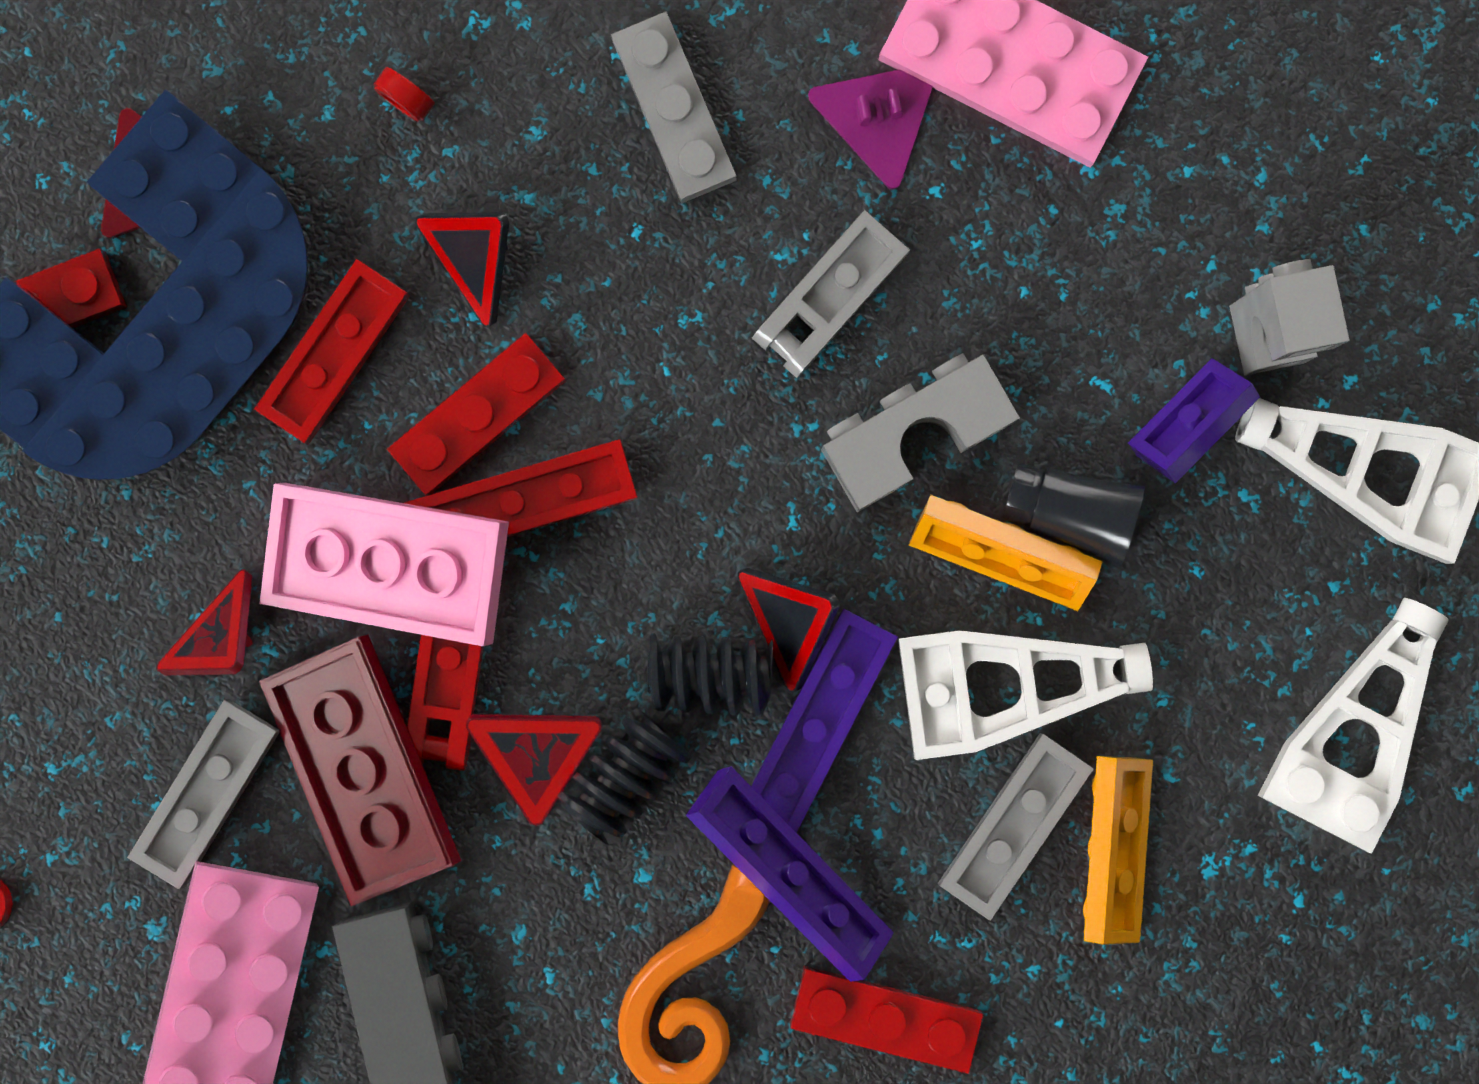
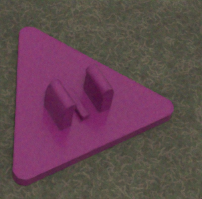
[808,70,933,189]

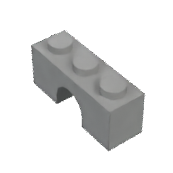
[1229,259,1350,376]
[821,353,1020,512]

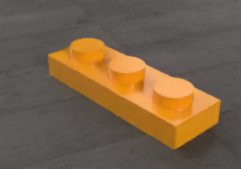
[909,495,1102,611]
[1083,756,1153,945]

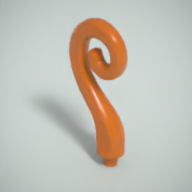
[618,864,770,1084]

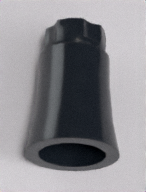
[1002,464,1145,567]

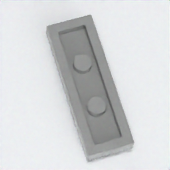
[611,12,736,204]
[127,699,280,890]
[938,733,1093,921]

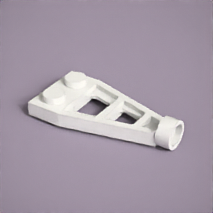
[1235,398,1479,564]
[1257,598,1449,854]
[898,631,1153,760]

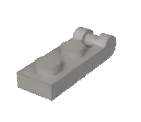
[752,210,910,378]

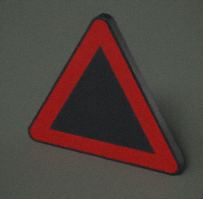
[415,212,509,327]
[738,568,840,693]

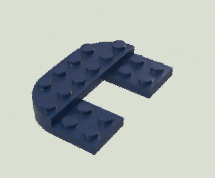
[0,89,308,480]

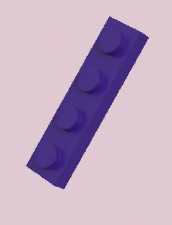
[751,609,898,833]
[686,766,894,982]

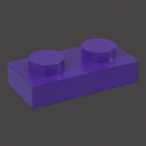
[1128,358,1260,483]

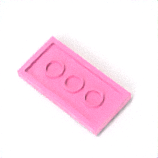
[878,0,1148,168]
[259,483,509,646]
[143,861,319,1084]

